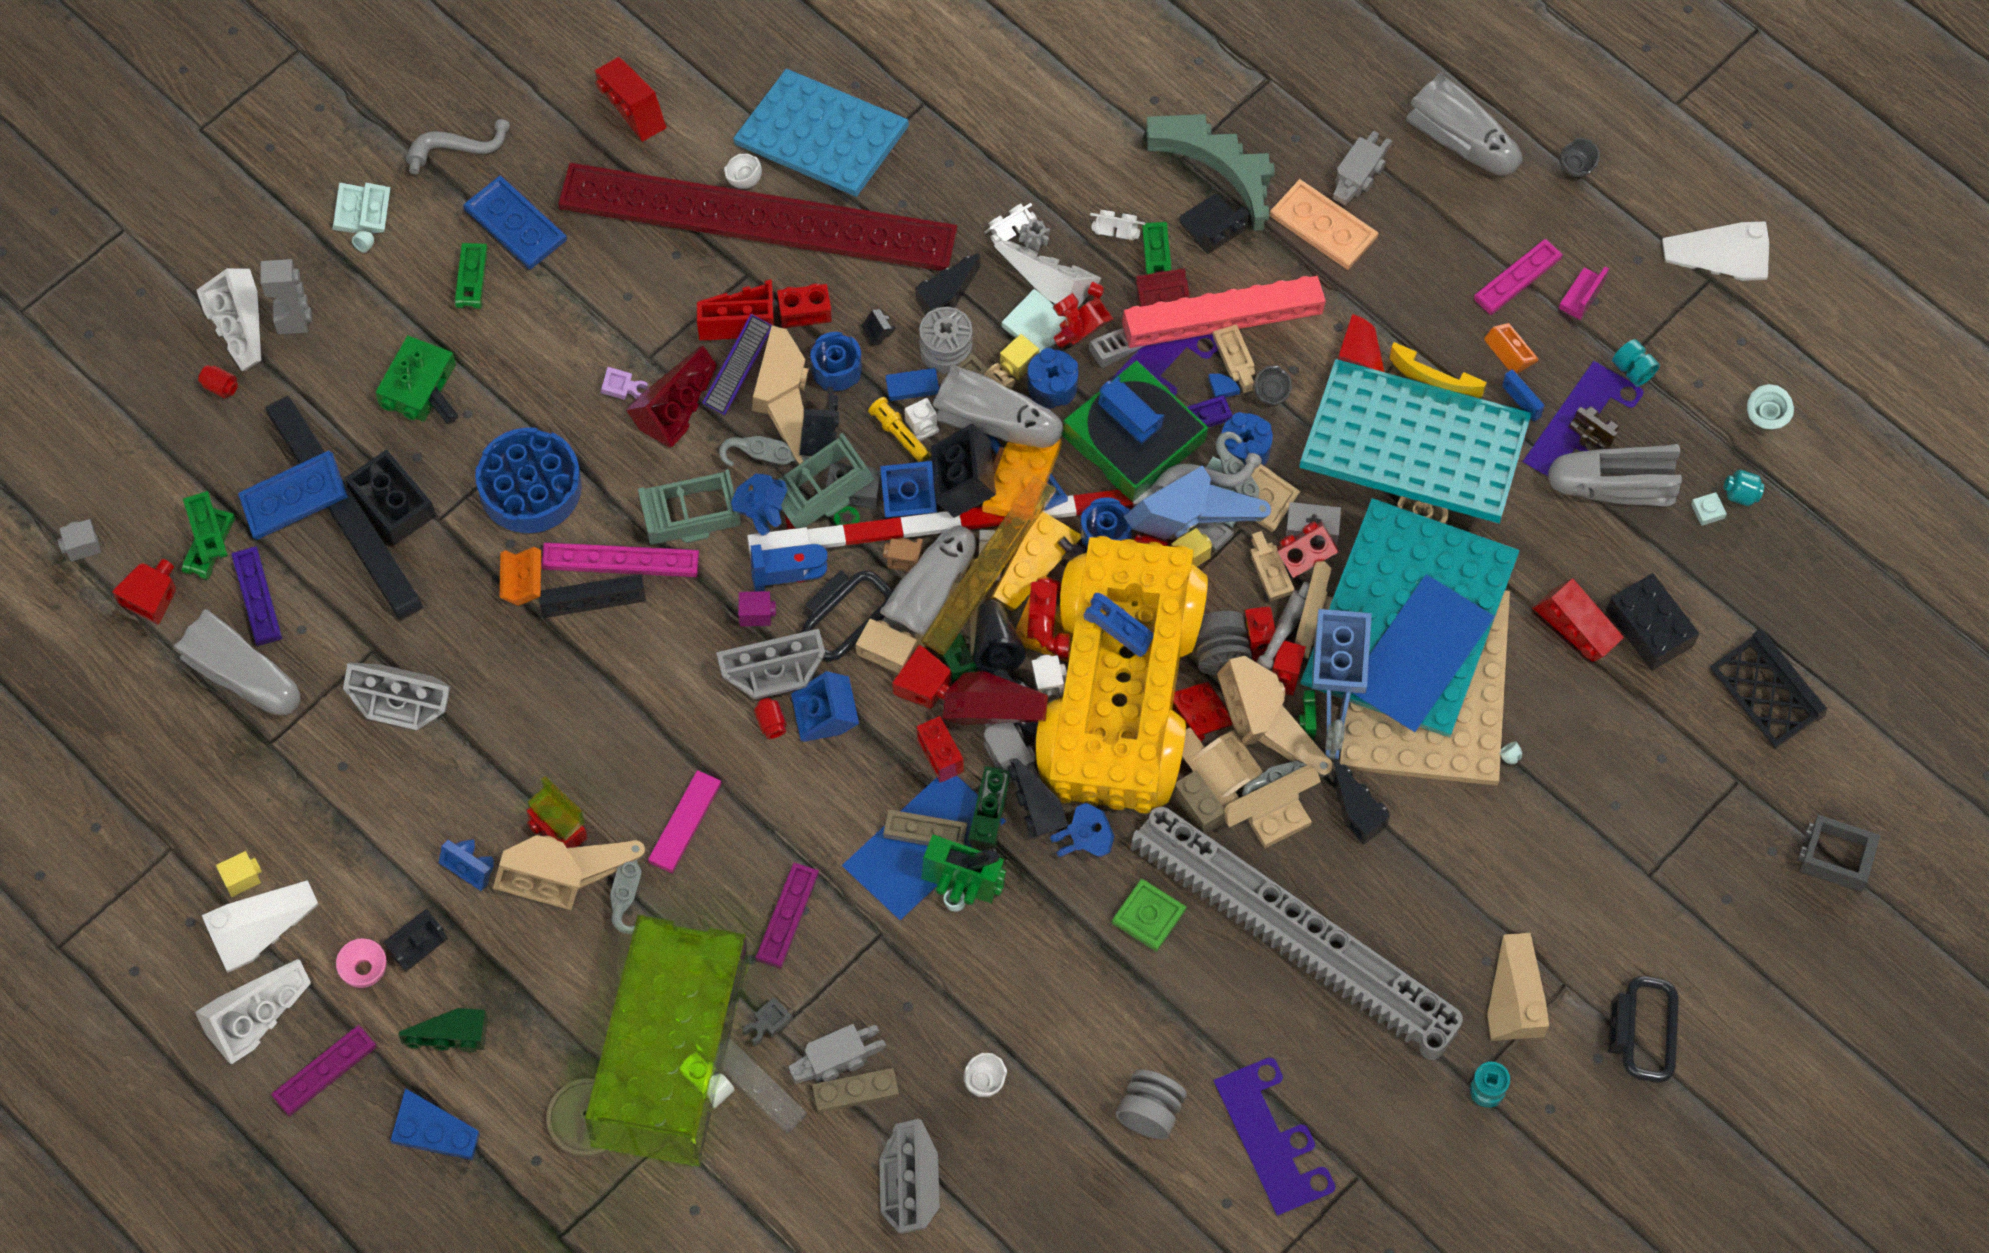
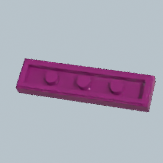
[755,862,819,969]
[271,1025,377,1117]

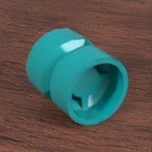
[1612,339,1660,387]
[1470,1062,1510,1108]

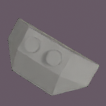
[716,629,825,699]
[343,663,451,730]
[879,1119,940,1234]

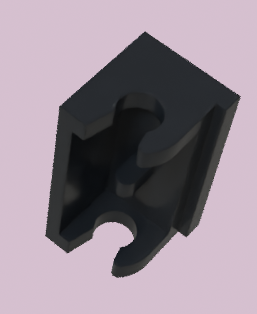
[383,908,448,972]

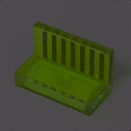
[528,776,585,840]

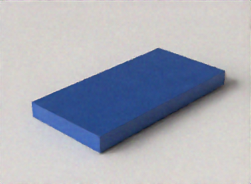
[463,175,567,270]
[238,450,348,540]

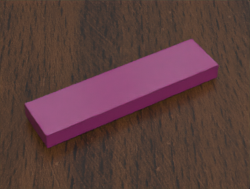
[1474,239,1563,315]
[648,770,721,874]

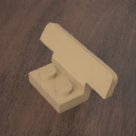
[1295,561,1333,658]
[1182,727,1264,809]
[1224,765,1321,849]

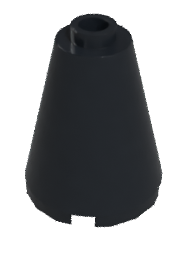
[973,600,1026,674]

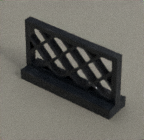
[1710,628,1827,749]

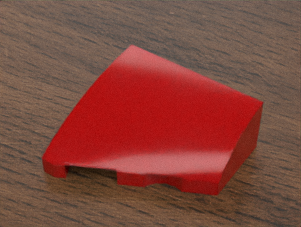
[1338,314,1385,372]

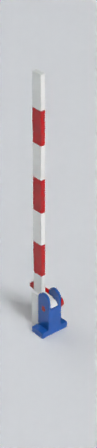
[747,488,1153,592]

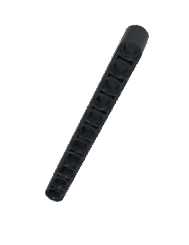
[265,395,423,621]

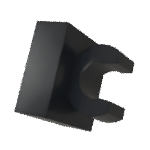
[861,309,896,345]

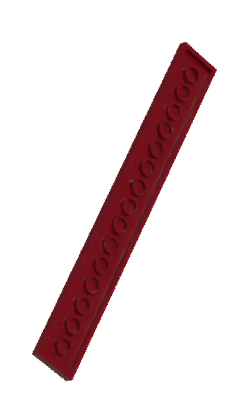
[558,163,958,271]

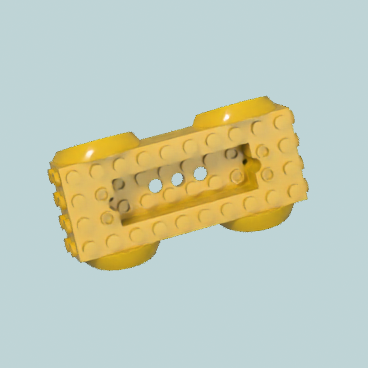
[1036,536,1208,814]

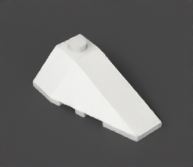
[202,880,318,973]

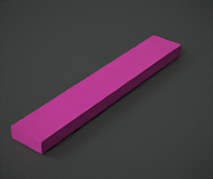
[541,543,699,577]

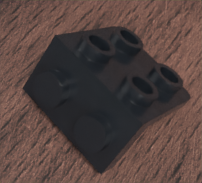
[1179,194,1249,254]
[799,387,839,456]

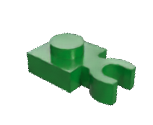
[1298,690,1316,740]

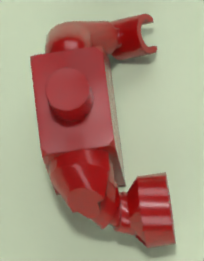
[1052,282,1113,349]
[1027,576,1070,659]

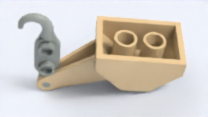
[719,326,811,466]
[1217,656,1332,796]
[493,835,645,934]

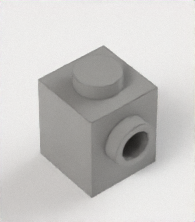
[58,519,101,561]

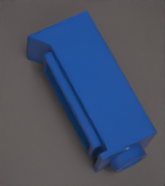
[1098,376,1164,444]

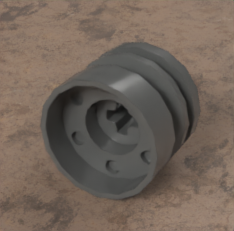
[1195,611,1252,675]

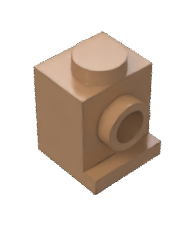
[883,538,923,572]

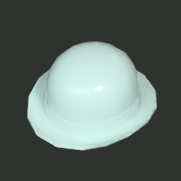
[1747,384,1794,430]

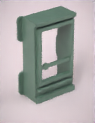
[779,433,875,529]
[638,469,741,545]

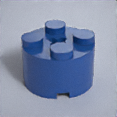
[810,332,862,391]
[1027,348,1078,409]
[1222,412,1273,466]
[1080,498,1132,550]

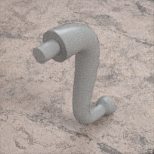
[406,119,510,174]
[1151,453,1262,494]
[1257,582,1310,669]

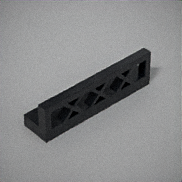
[539,574,646,618]

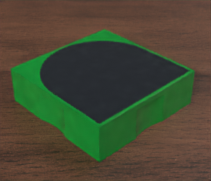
[1062,361,1208,503]

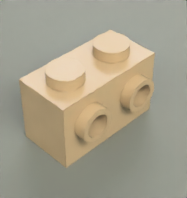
[856,619,917,674]

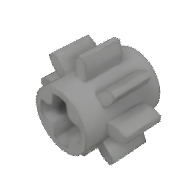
[1019,219,1050,251]

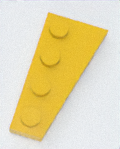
[991,509,1081,611]

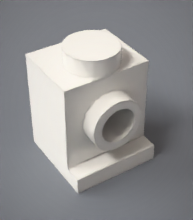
[905,398,939,441]

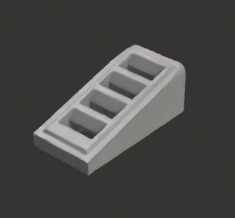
[1089,328,1144,368]

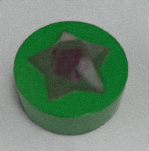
[834,506,860,526]

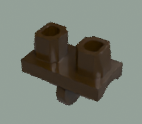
[1569,406,1619,449]

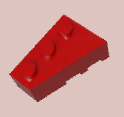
[594,57,667,142]
[697,279,774,341]

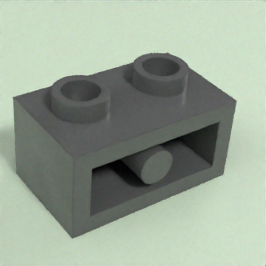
[826,463,882,510]

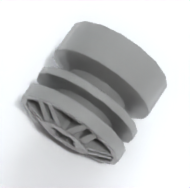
[919,307,973,374]
[1115,1069,1187,1140]

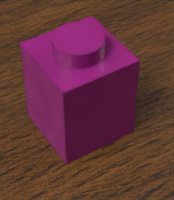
[739,591,776,627]

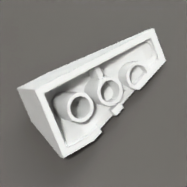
[1662,221,1769,281]
[994,241,1101,307]
[197,269,261,371]
[195,959,311,1064]

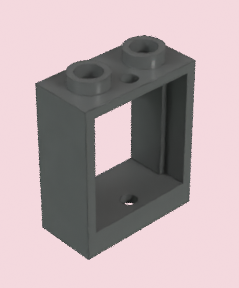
[1797,815,1881,892]

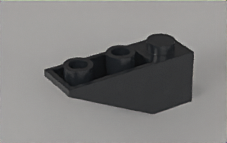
[915,253,980,314]
[1007,758,1068,836]
[1331,760,1390,845]

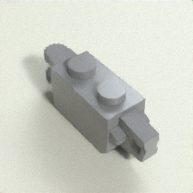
[1333,131,1392,205]
[984,723,1041,791]
[789,1024,886,1084]

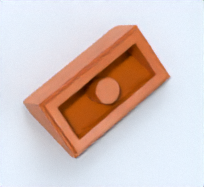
[1484,323,1539,374]

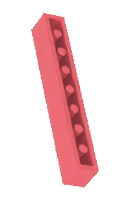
[1122,276,1326,348]

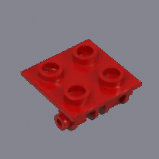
[1172,682,1233,742]

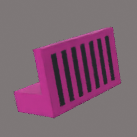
[1559,267,1609,320]

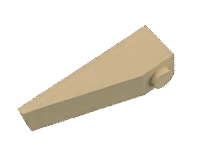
[1487,933,1549,1041]

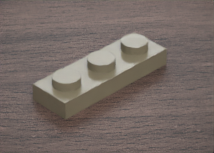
[883,809,967,845]
[812,1068,899,1114]

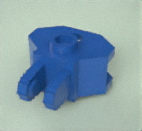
[731,474,787,536]
[1050,803,1115,858]

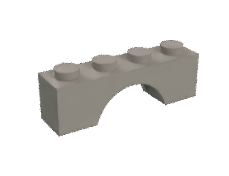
[261,259,312,334]

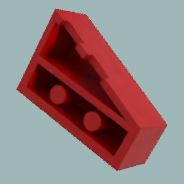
[1533,578,1624,662]

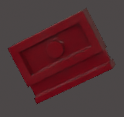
[1135,268,1190,307]

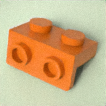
[500,547,541,606]

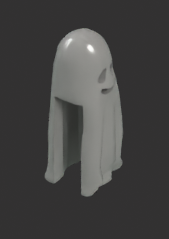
[1406,72,1522,176]
[933,364,1063,448]
[1548,444,1682,506]
[880,525,976,648]
[173,609,301,716]

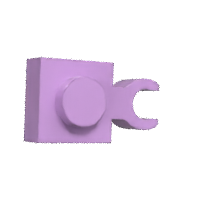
[600,367,648,400]

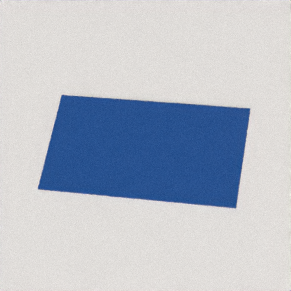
[1351,574,1495,732]
[842,776,1006,920]

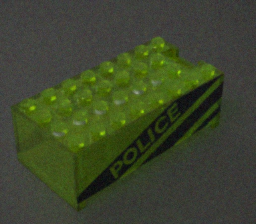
[585,915,749,1167]

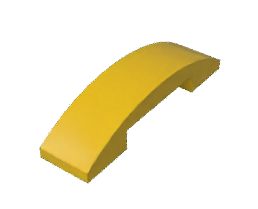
[1389,342,1487,399]

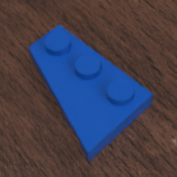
[391,1088,480,1160]

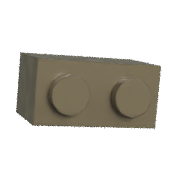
[1173,770,1225,835]

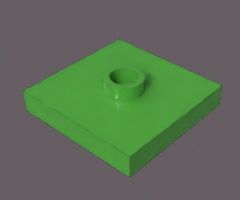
[1112,878,1187,952]

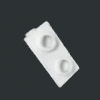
[984,203,1037,244]
[1090,210,1145,240]

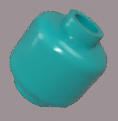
[1723,469,1764,506]

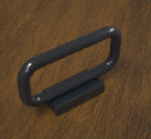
[801,570,893,661]
[1608,976,1679,1082]

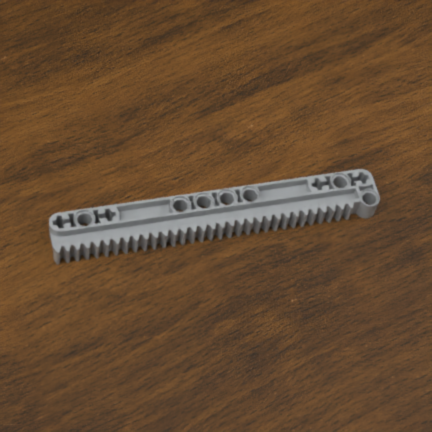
[1131,807,1463,1060]

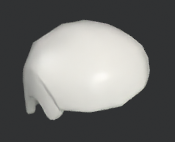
[724,154,762,189]
[963,1053,1007,1098]

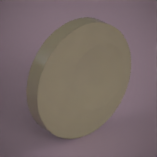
[546,1078,628,1159]

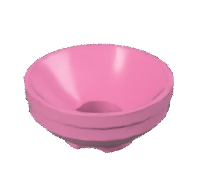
[336,938,387,988]

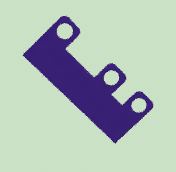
[1109,334,1218,396]
[1522,361,1644,476]
[1213,1058,1335,1216]

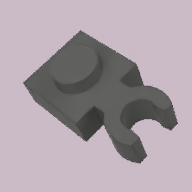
[742,997,793,1046]

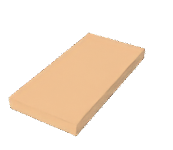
[1269,179,1379,270]

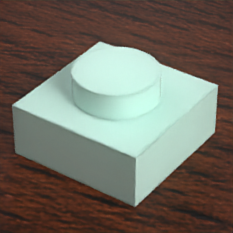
[1691,492,1727,526]

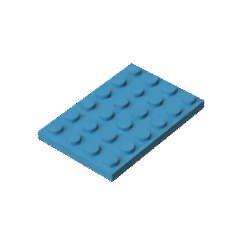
[733,69,909,197]

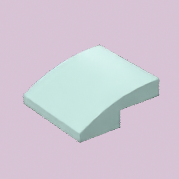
[332,183,390,233]
[1002,289,1066,353]

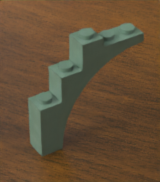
[1146,114,1274,231]

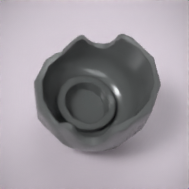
[1559,138,1600,177]
[1254,366,1292,405]

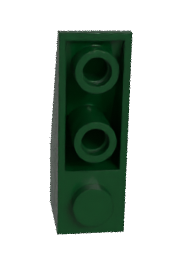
[968,766,1010,851]
[398,1008,488,1053]

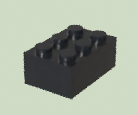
[931,423,996,518]
[345,449,436,545]
[1606,573,1699,671]

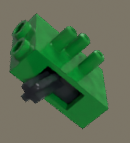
[375,335,458,424]
[921,834,1007,905]

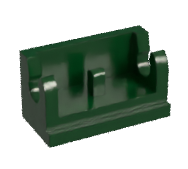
[932,623,979,684]

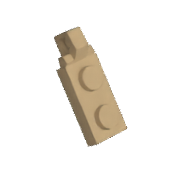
[1213,325,1255,393]
[1250,531,1295,602]

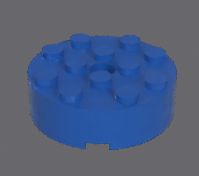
[475,428,582,533]

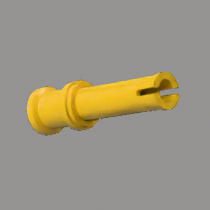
[868,397,931,462]

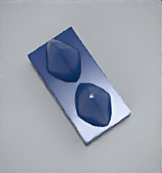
[438,839,494,891]

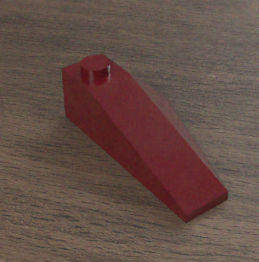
[626,345,717,448]
[942,671,1048,725]

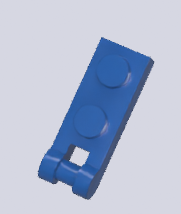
[1083,593,1154,657]

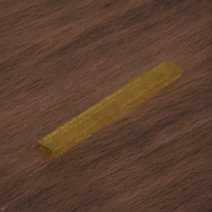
[921,476,1056,655]

